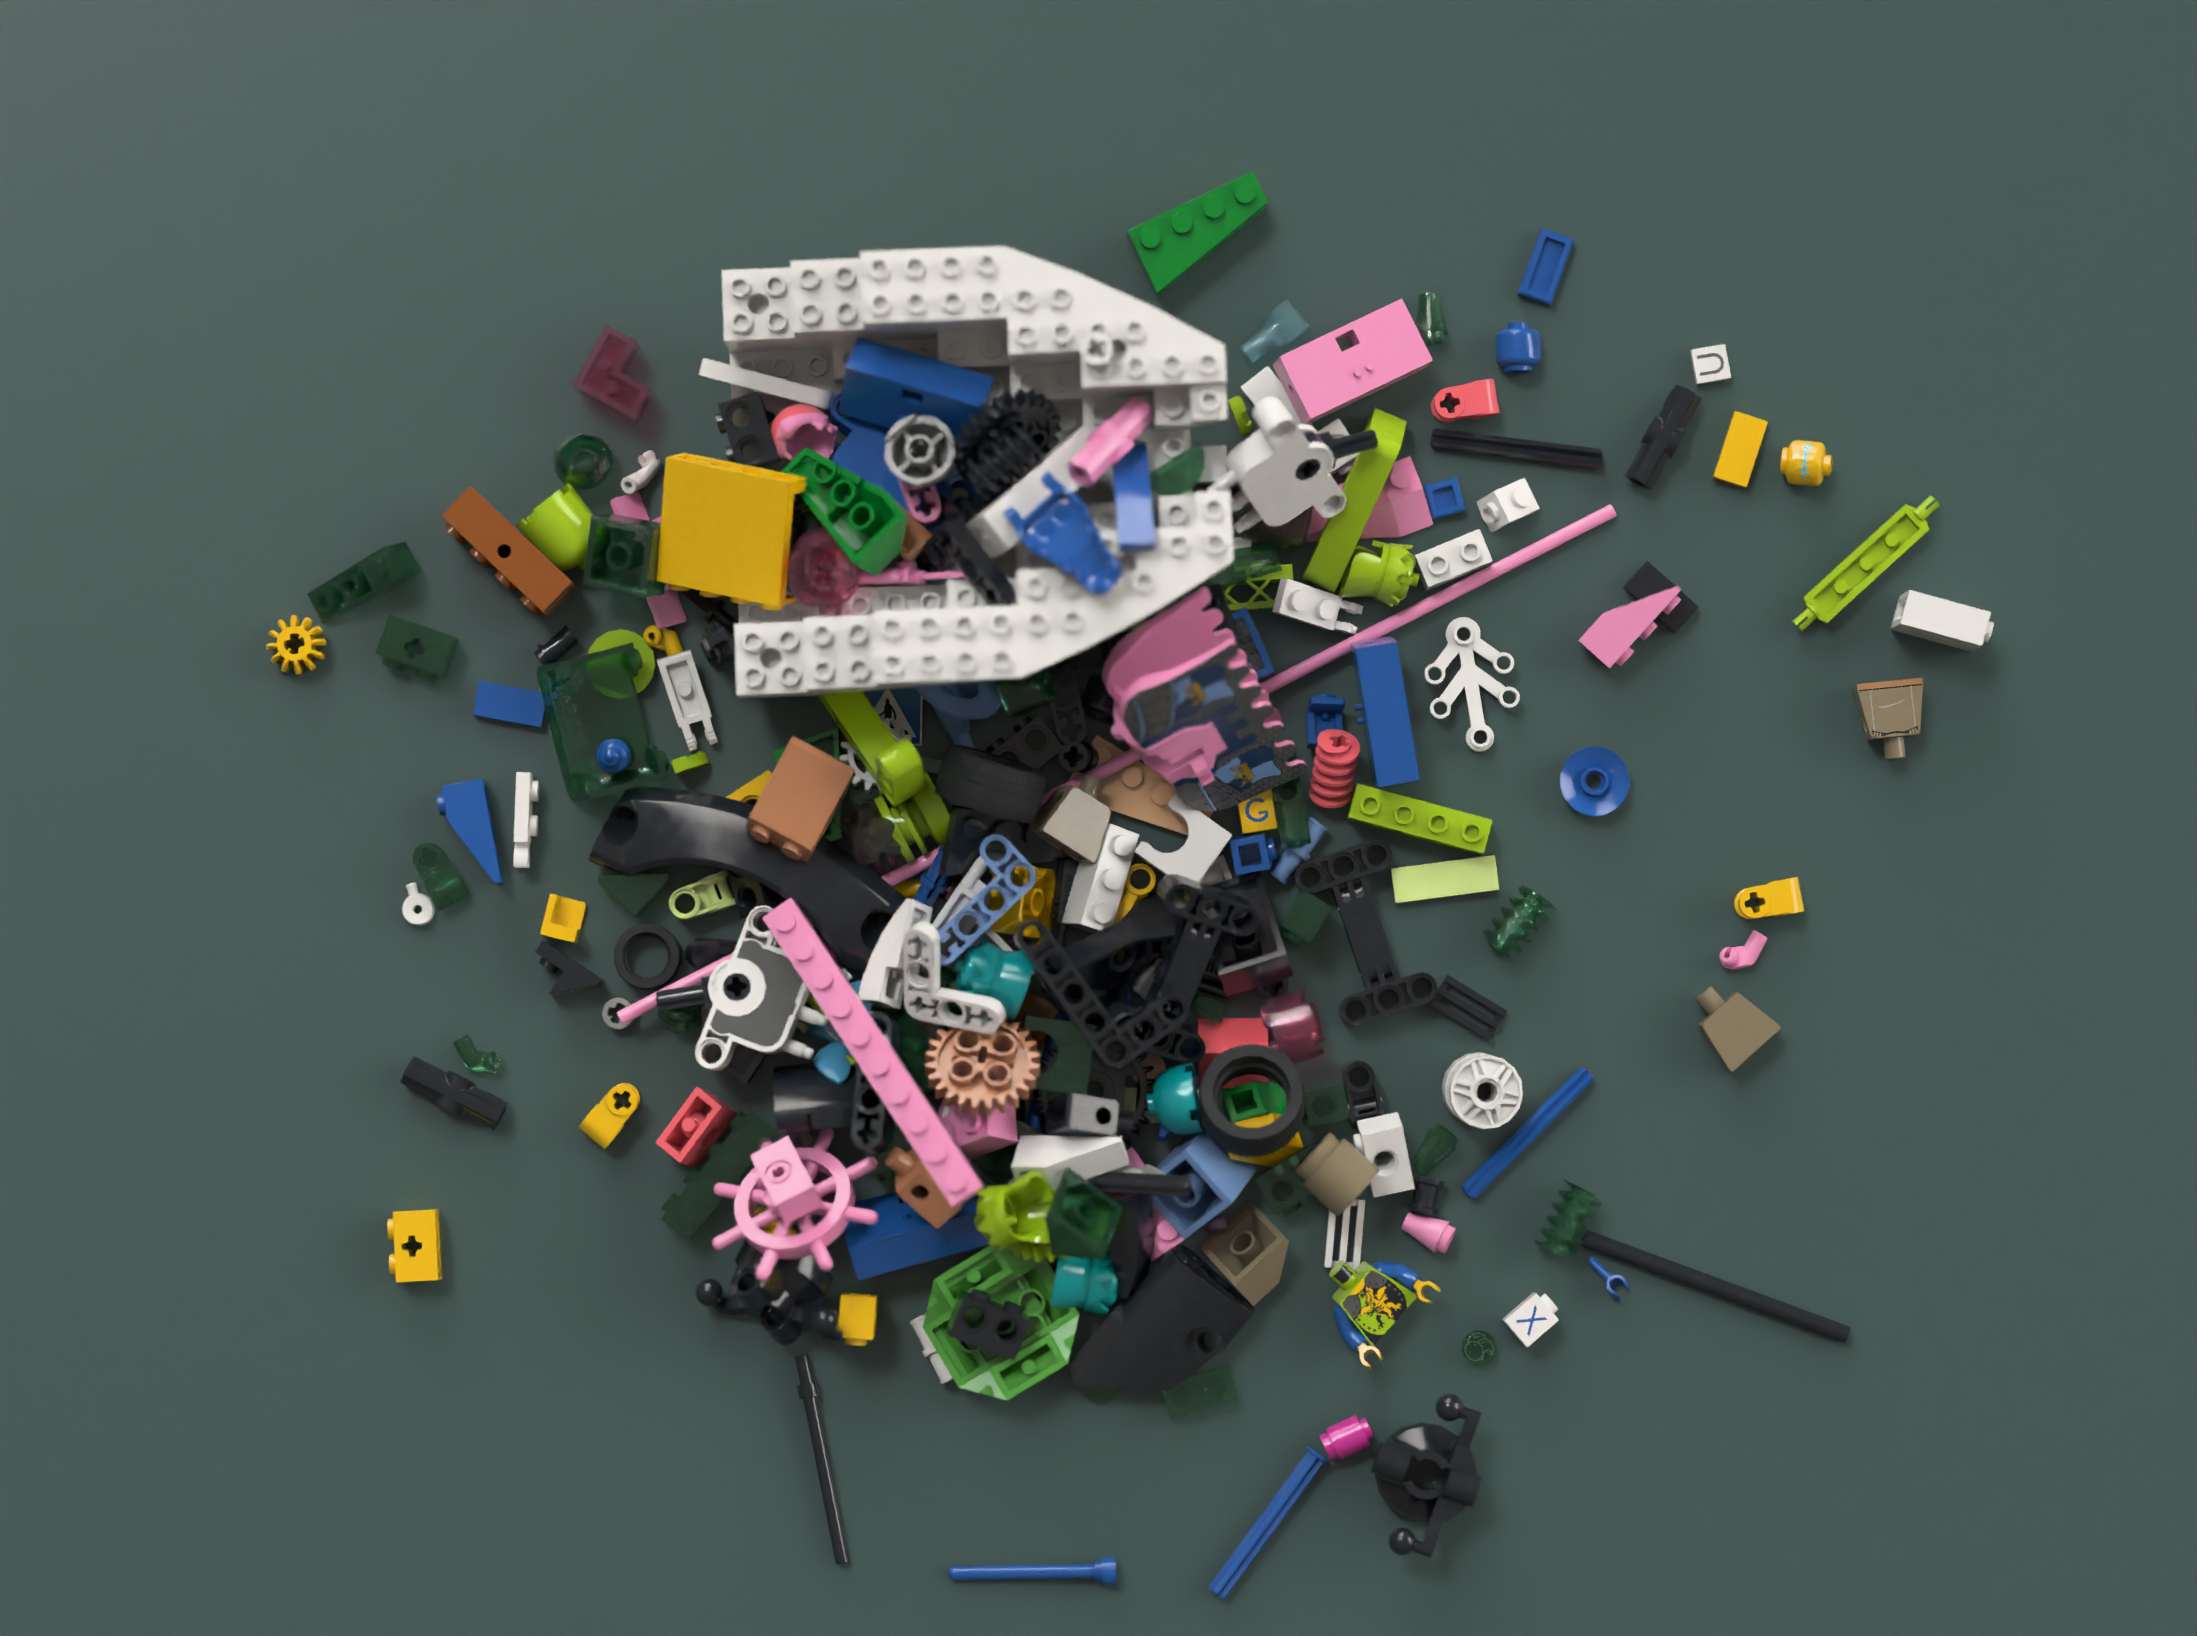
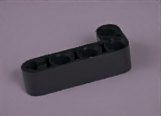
[826,1011,900,1154]

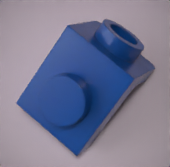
[1305,694,1345,749]

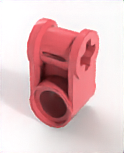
[1430,379,1500,422]

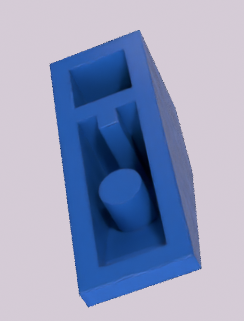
[437,779,505,884]

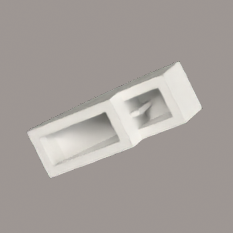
[858,898,933,1009]

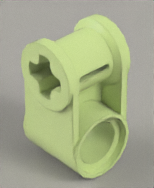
[669,870,736,921]

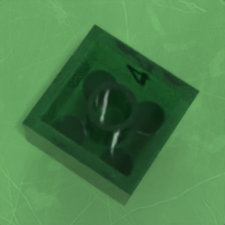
[583,513,665,597]

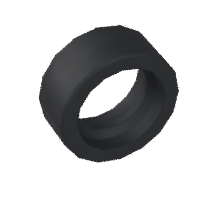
[614,924,681,989]

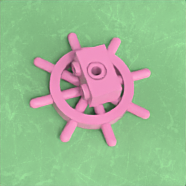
[712,1128,878,1281]

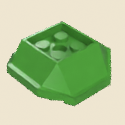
[923,1245,1080,1400]

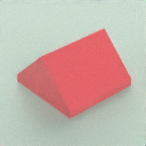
[1197,1018,1269,1088]

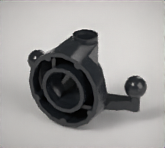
[695,1238,843,1345]
[1371,1394,1482,1558]

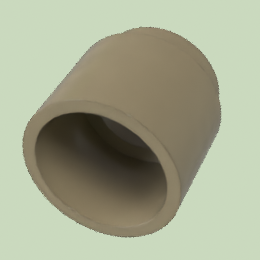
[1295,1132,1380,1217]

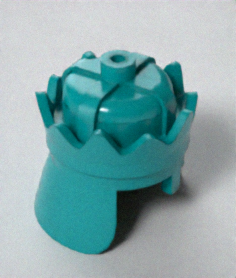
[953,937,1033,1021]
[1051,1250,1120,1316]

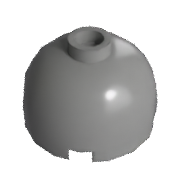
[884,415,956,488]

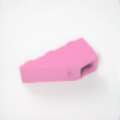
[1578,585,1681,668]

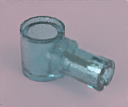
[1240,299,1310,363]

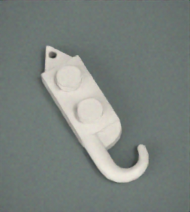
[921,851,1015,970]

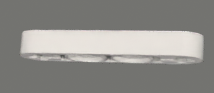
[698,358,835,410]

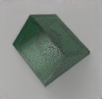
[1045,1167,1123,1259]

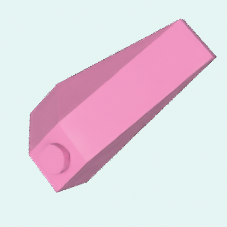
[1284,456,1433,543]

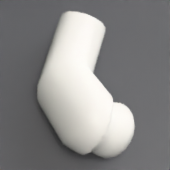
[621,450,661,494]

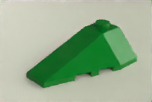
[781,447,908,577]

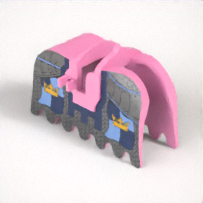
[1102,587,1309,812]

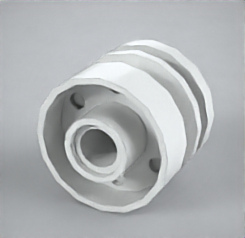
[1442,1052,1523,1129]

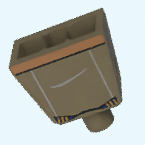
[1852,678,1923,760]

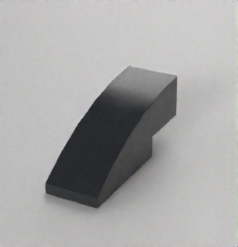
[1106,1193,1154,1298]

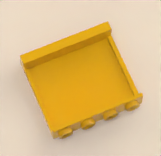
[656,453,806,610]

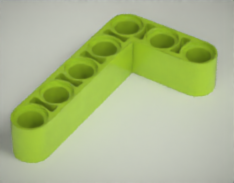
[1302,408,1407,592]
[817,691,925,807]

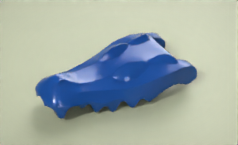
[1003,471,1122,595]

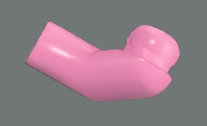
[1719,930,1768,970]

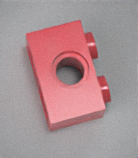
[655,1086,738,1169]

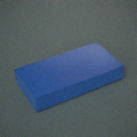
[1517,228,1574,306]
[473,681,549,728]

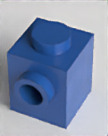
[1230,831,1277,875]

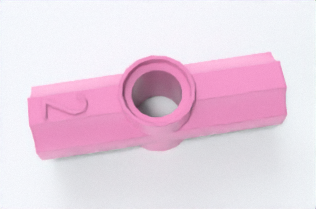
[1066,396,1155,488]

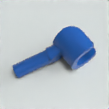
[1587,1256,1630,1301]

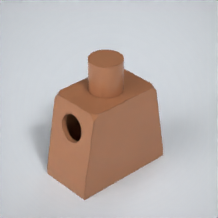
[885,1147,962,1229]

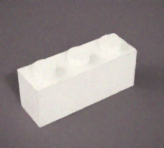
[1061,823,1139,934]

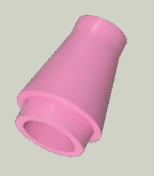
[1401,1211,1456,1254]

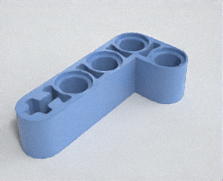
[938,835,1036,965]

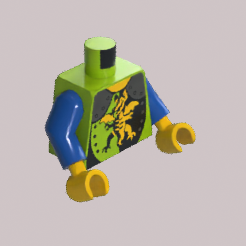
[1329,1261,1440,1369]

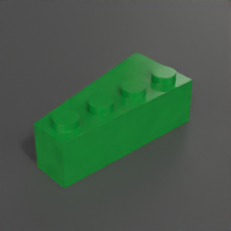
[1127,171,1268,299]

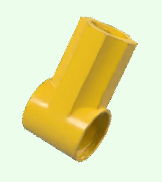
[1113,863,1156,925]

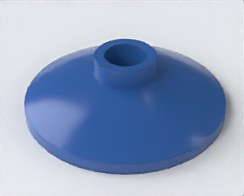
[1560,746,1630,816]

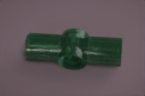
[1271,740,1311,849]

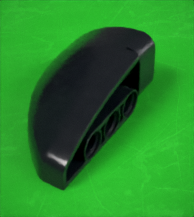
[773,1063,944,1134]

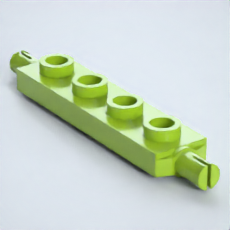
[1792,495,1940,632]

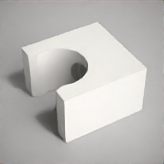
[1134,794,1232,889]

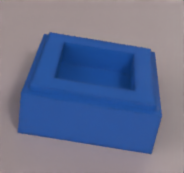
[1423,477,1466,520]

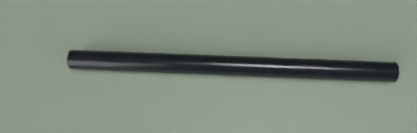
[1581,1230,1851,1343]

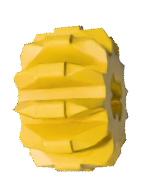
[266,615,327,675]

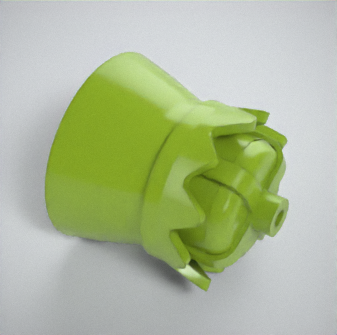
[1339,540,1420,607]
[974,1171,1059,1252]

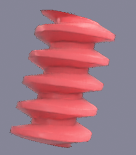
[1309,729,1360,808]

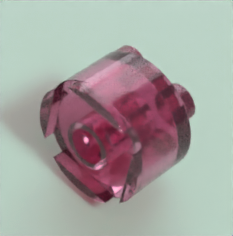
[788,526,859,609]
[1260,987,1327,1065]

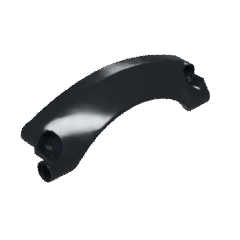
[589,786,906,973]

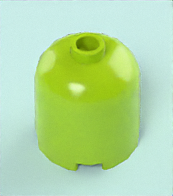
[515,483,604,571]

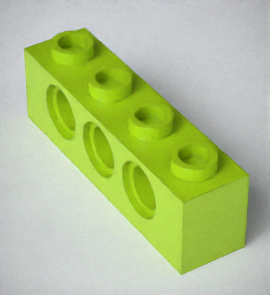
[1347,783,1493,856]

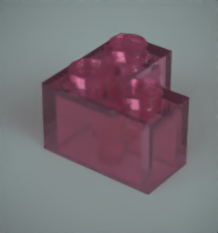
[572,324,654,424]

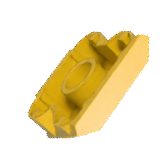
[989,866,1056,939]

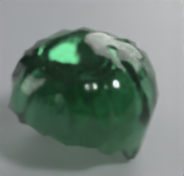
[553,433,613,491]

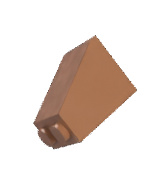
[745,736,855,862]

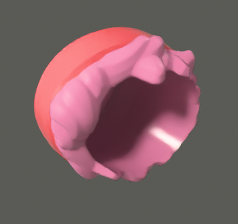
[771,404,838,462]

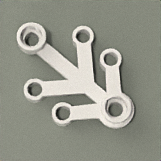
[1424,617,1520,752]

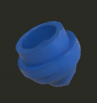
[596,738,631,773]

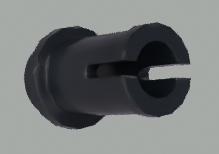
[533,626,579,669]

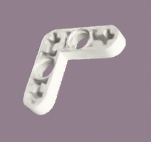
[903,922,1006,1033]

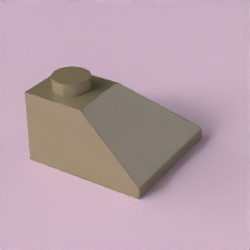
[1199,1200,1289,1306]

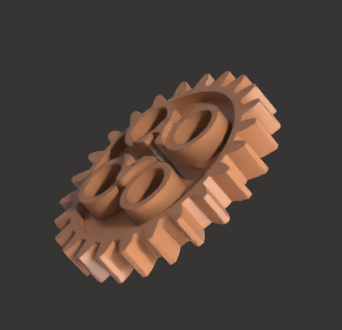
[925,1016,1040,1117]

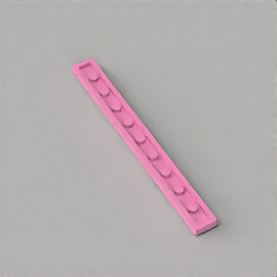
[762,898,984,1208]

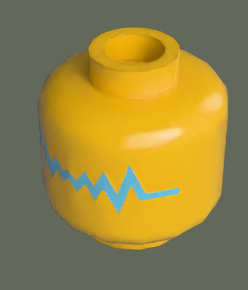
[1780,440,1833,486]

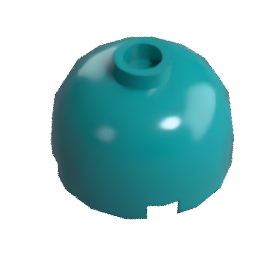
[1147,1063,1203,1134]

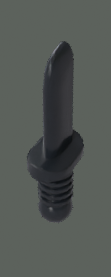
[679,588,739,634]

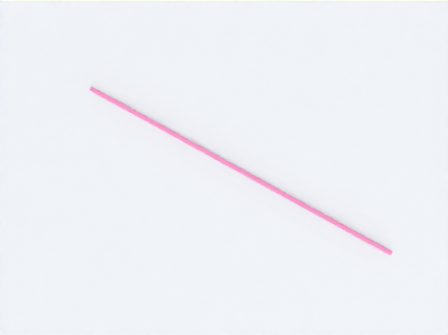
[617,504,1617,1024]

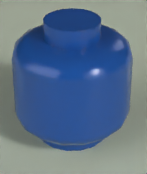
[1496,322,1541,374]

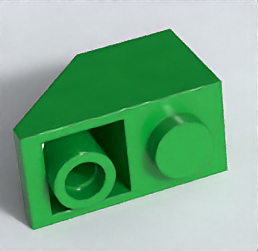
[1222,1081,1287,1123]

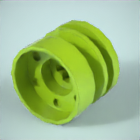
[874,771,950,864]

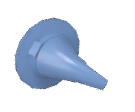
[915,681,1003,749]

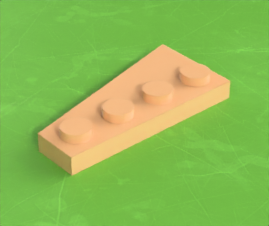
[1068,735,1214,836]

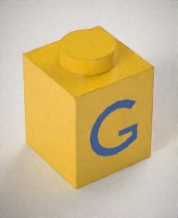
[1237,789,1277,835]

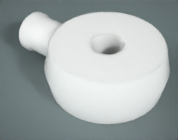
[402,882,435,926]

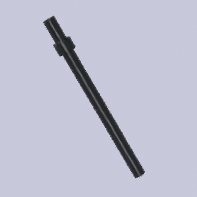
[795,1354,850,1564]

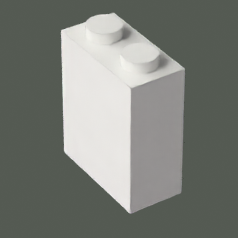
[1890,590,1994,652]

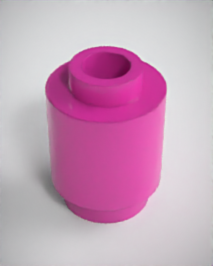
[1320,1414,1374,1461]

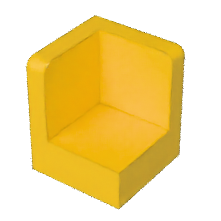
[540,894,587,943]

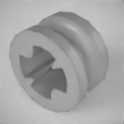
[602,998,633,1029]

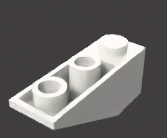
[1011,1135,1129,1191]

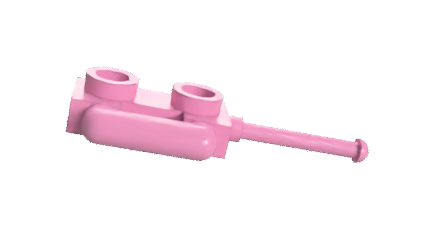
[857,562,967,587]

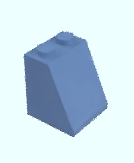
[1151,1124,1259,1239]

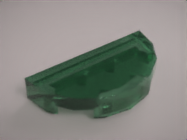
[1149,441,1205,496]

